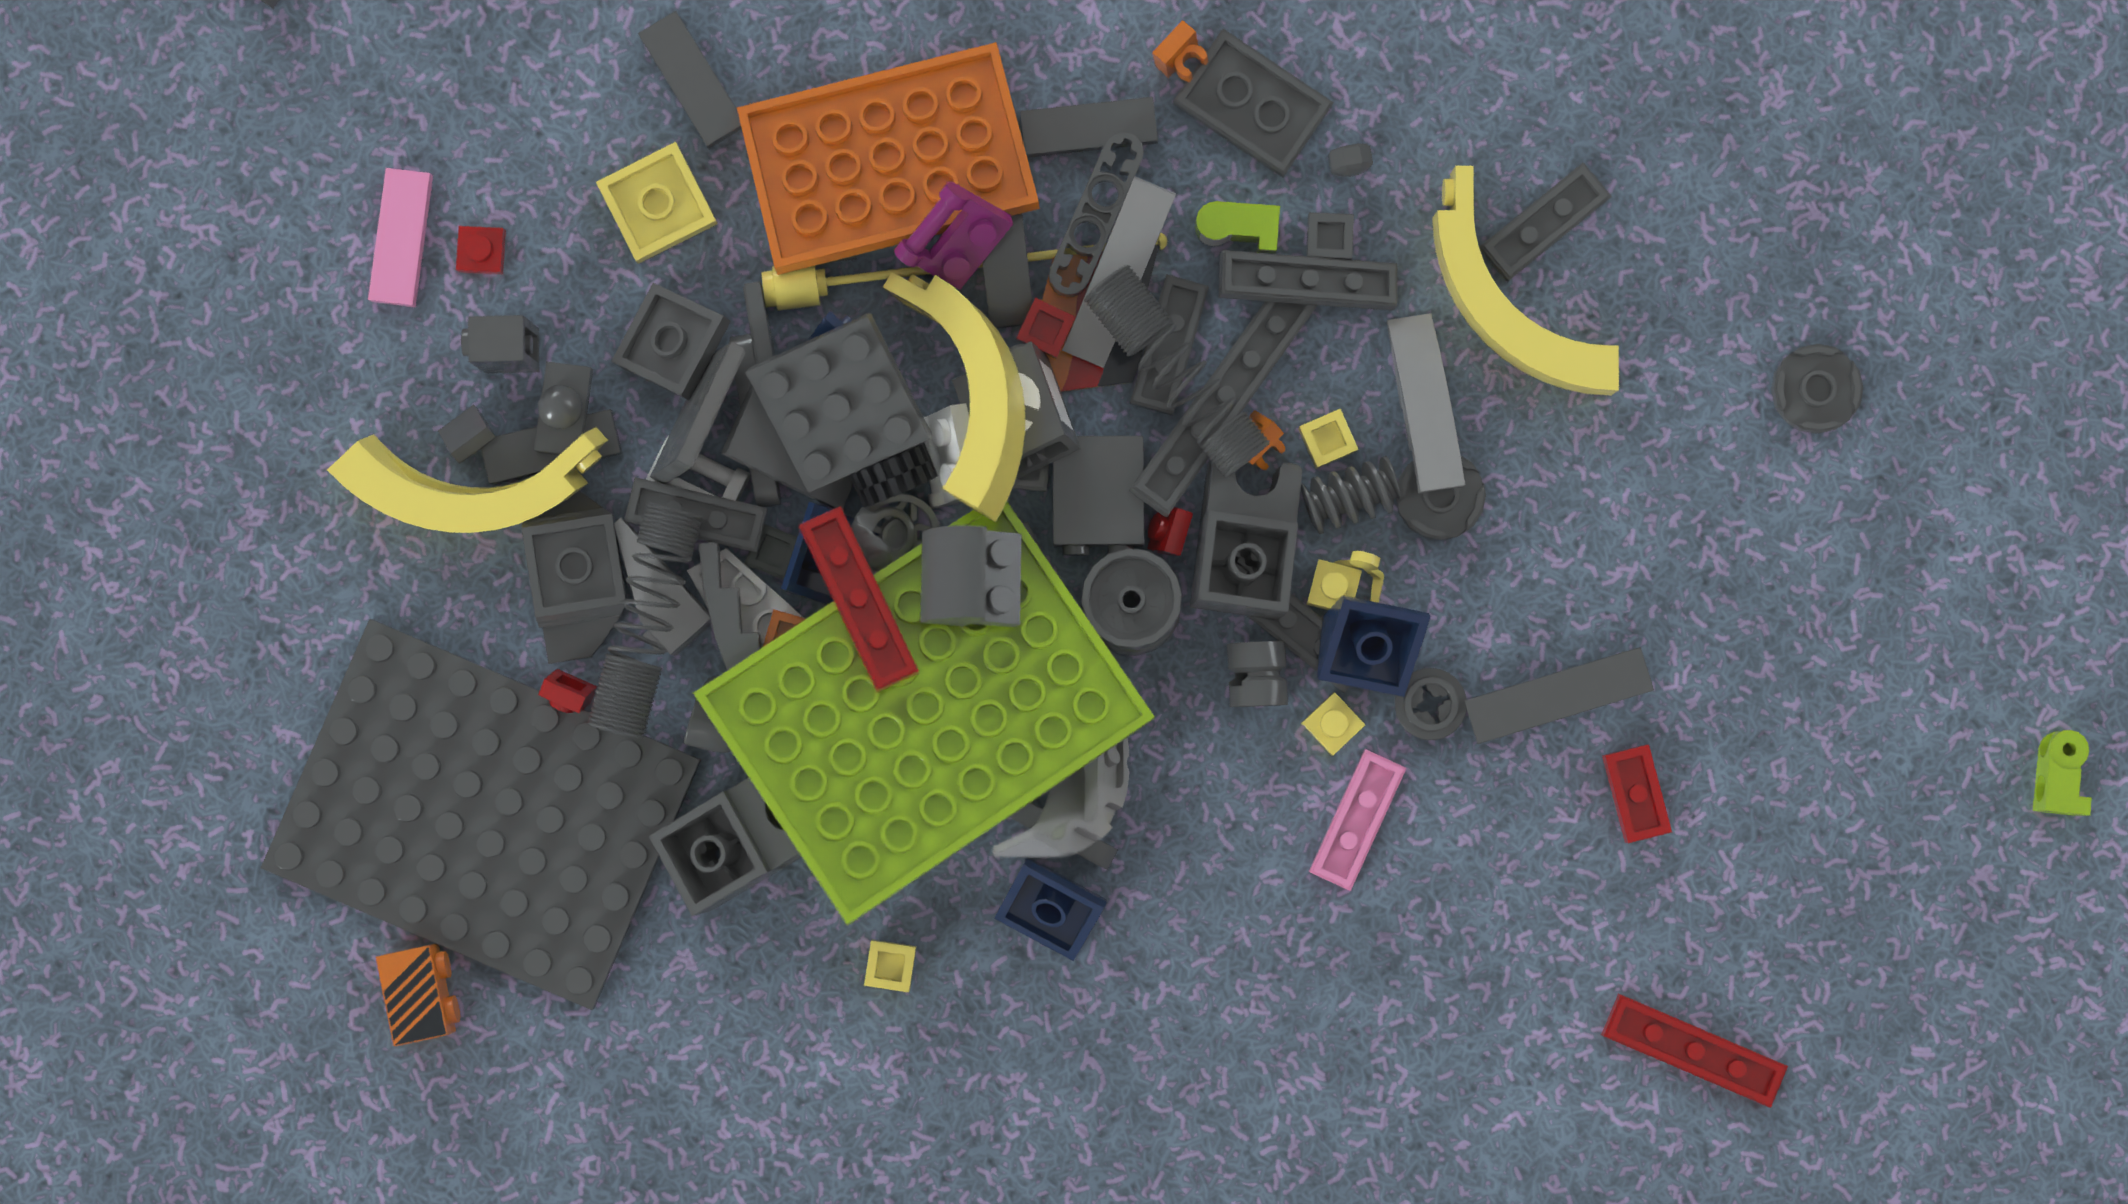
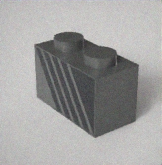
[461,315,539,374]

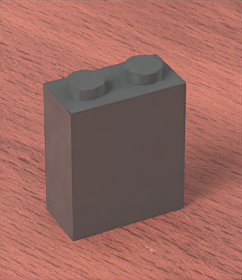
[1053,436,1144,556]

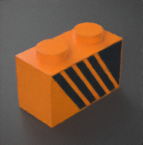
[376,943,461,1047]

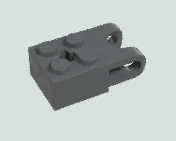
[1190,460,1302,620]
[649,777,802,916]

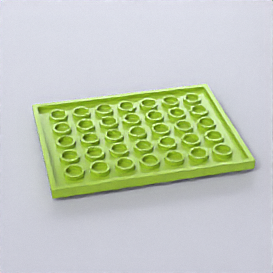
[693,502,1155,926]

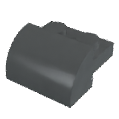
[920,525,1021,627]

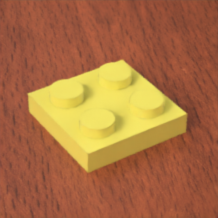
[596,142,718,264]

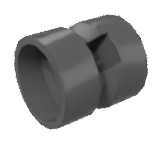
[1227,641,1288,707]

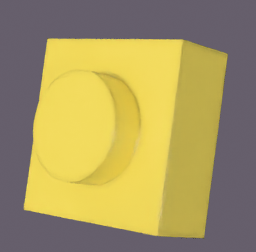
[1298,409,1359,469]
[1307,559,1362,610]
[1301,692,1365,756]
[864,939,917,993]

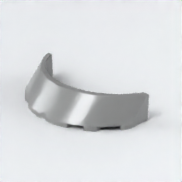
[993,737,1129,857]

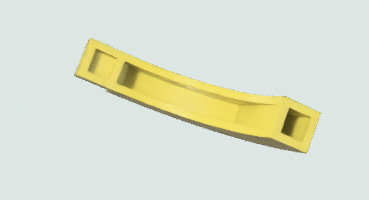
[1432,166,1619,396]
[883,272,1025,522]
[327,427,608,533]

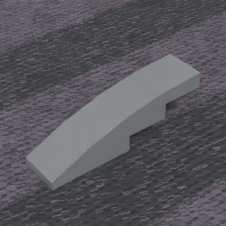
[1062,176,1176,368]
[1387,313,1465,493]

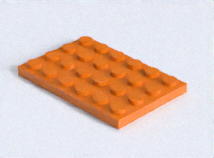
[737,42,1040,275]

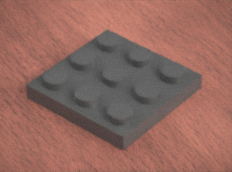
[746,313,932,493]

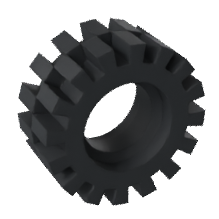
[850,442,938,507]

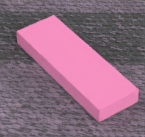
[368,168,433,307]
[1309,749,1407,891]

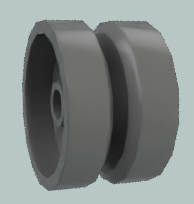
[1081,548,1182,656]

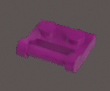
[894,182,1013,290]

